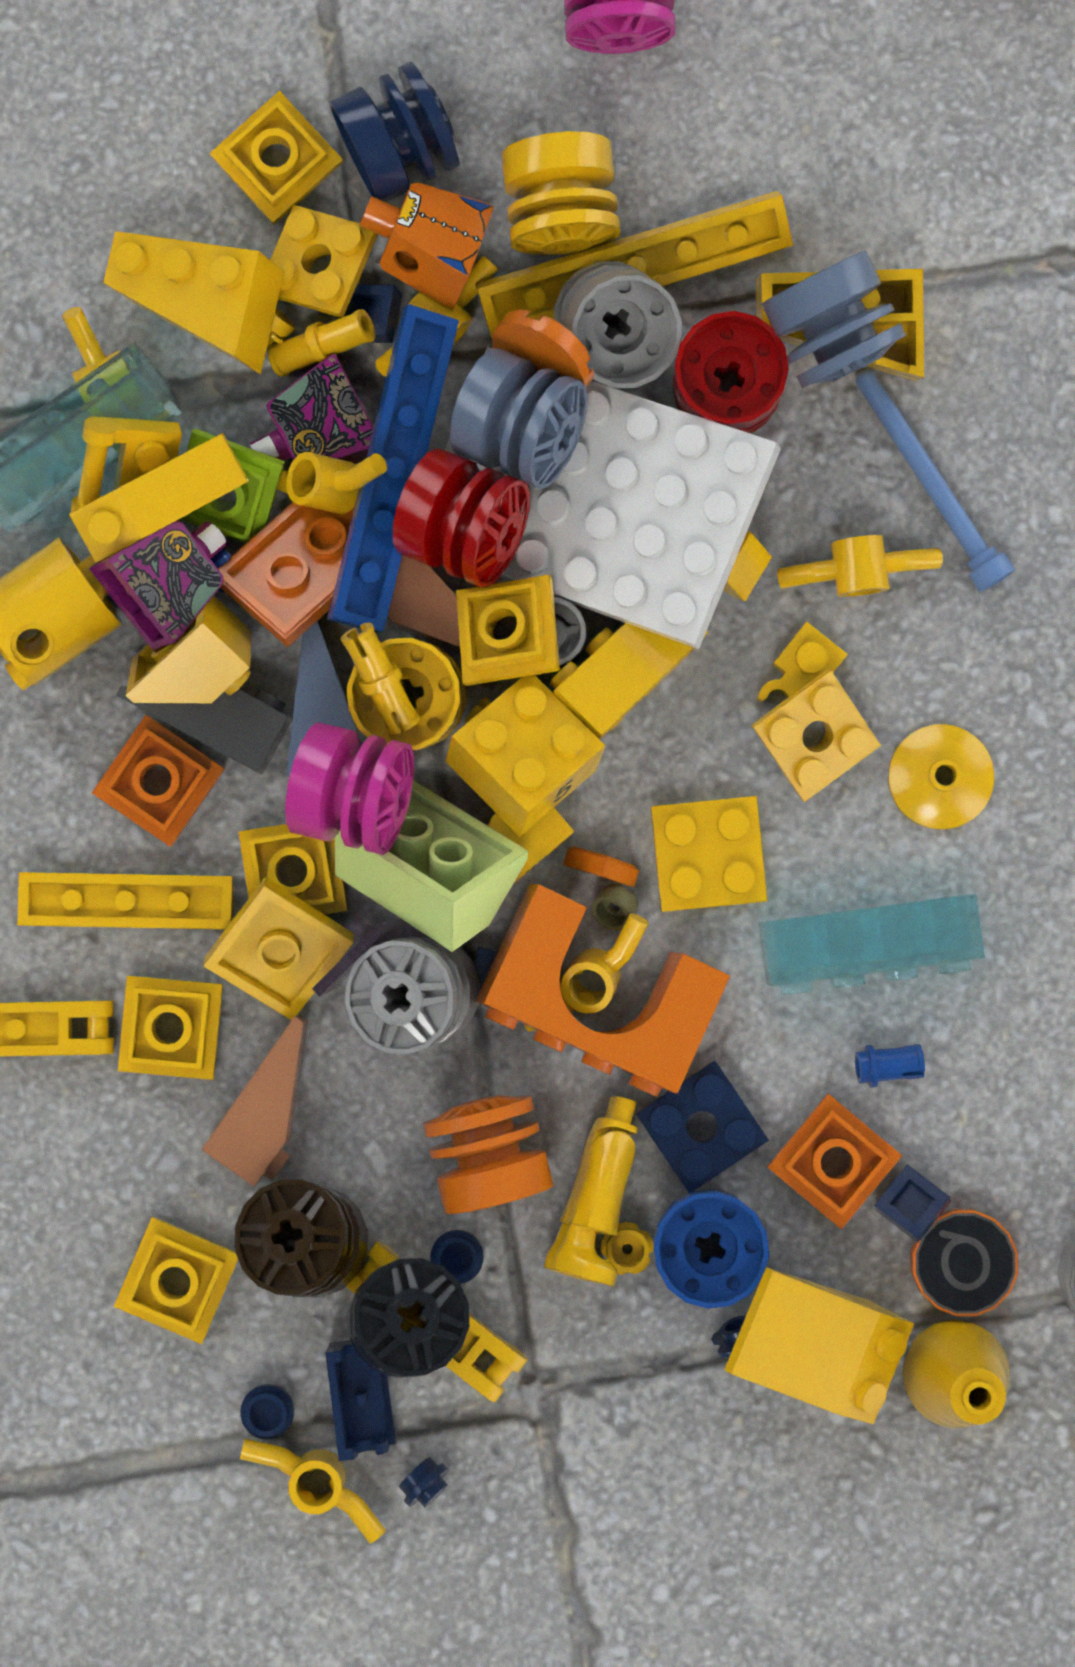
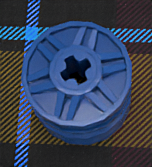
[653,1189,769,1309]

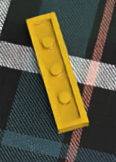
[17,872,235,929]

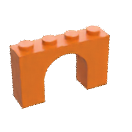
[475,884,730,1097]

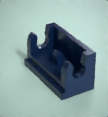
[325,1340,396,1461]

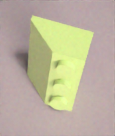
[335,780,528,952]

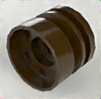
[234,1179,368,1298]

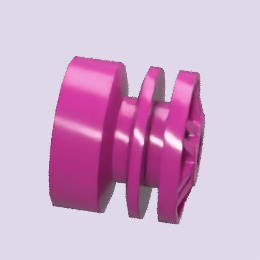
[564,0,676,54]
[285,722,414,855]

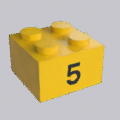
[445,675,606,837]

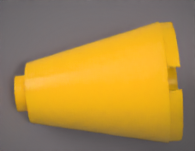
[902,1319,1010,1428]

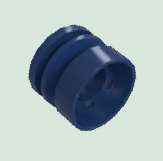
[329,62,460,202]

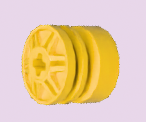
[501,131,621,255]
[347,638,467,750]

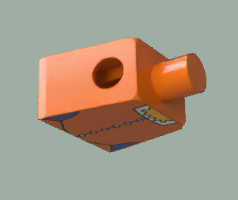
[359,182,494,310]

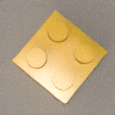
[650,796,768,912]
[203,877,354,1020]

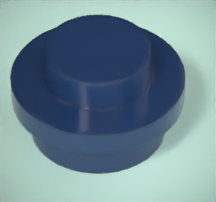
[430,1230,484,1284]
[240,1384,294,1439]
[399,1457,449,1508]

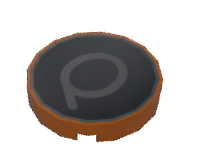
[910,1208,1018,1316]

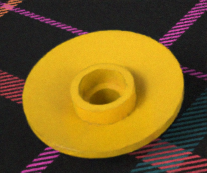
[888,724,994,830]

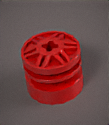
[672,311,789,434]
[393,448,530,588]

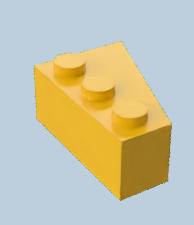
[103,231,284,375]
[549,623,709,739]

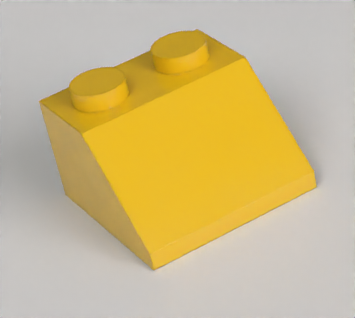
[125,595,252,704]

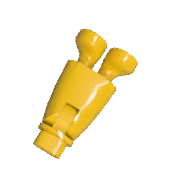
[543,1096,638,1287]

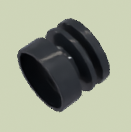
[347,1258,470,1378]

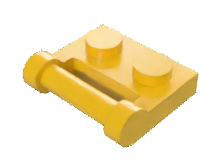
[70,416,182,518]

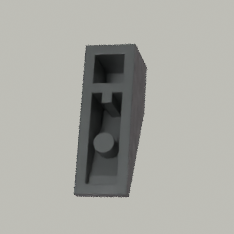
[116,686,292,775]

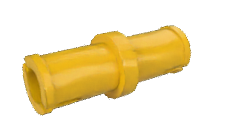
[268,309,375,377]
[340,623,420,735]

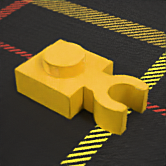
[756,622,848,703]

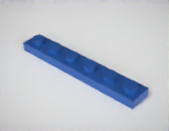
[327,304,459,634]

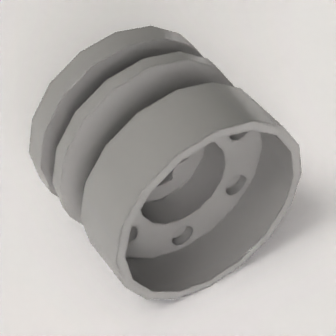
[554,261,682,389]
[345,933,480,1055]

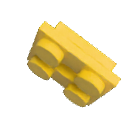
[209,90,344,225]
[270,205,378,318]
[456,574,560,686]
[751,669,881,802]
[238,824,348,915]
[118,975,223,1080]
[113,1216,238,1344]

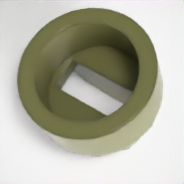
[591,884,638,931]

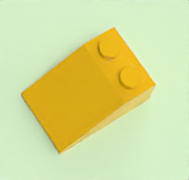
[724,1267,914,1424]

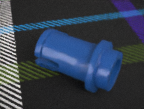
[855,1044,925,1088]

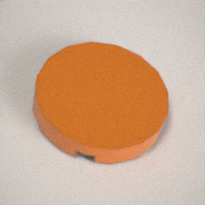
[492,309,594,388]

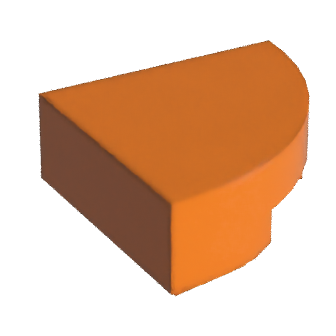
[563,846,639,888]

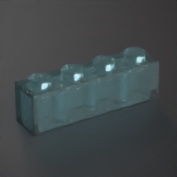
[0,342,182,533]
[758,894,985,995]

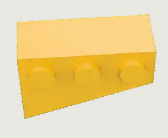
[756,268,924,381]

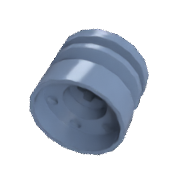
[761,250,907,388]
[449,348,588,489]

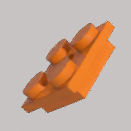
[92,715,225,847]
[766,1093,903,1229]

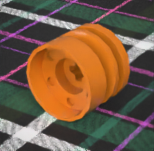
[423,1095,554,1214]

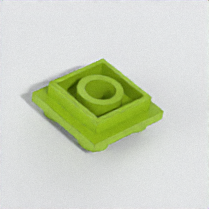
[180,428,285,544]

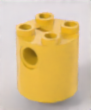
[0,536,123,691]

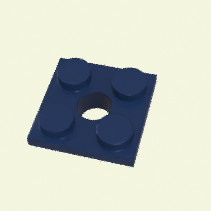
[635,1060,769,1194]

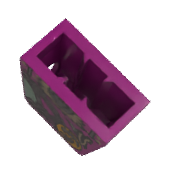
[249,354,374,464]
[89,520,226,650]

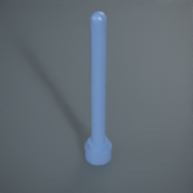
[856,369,1016,593]

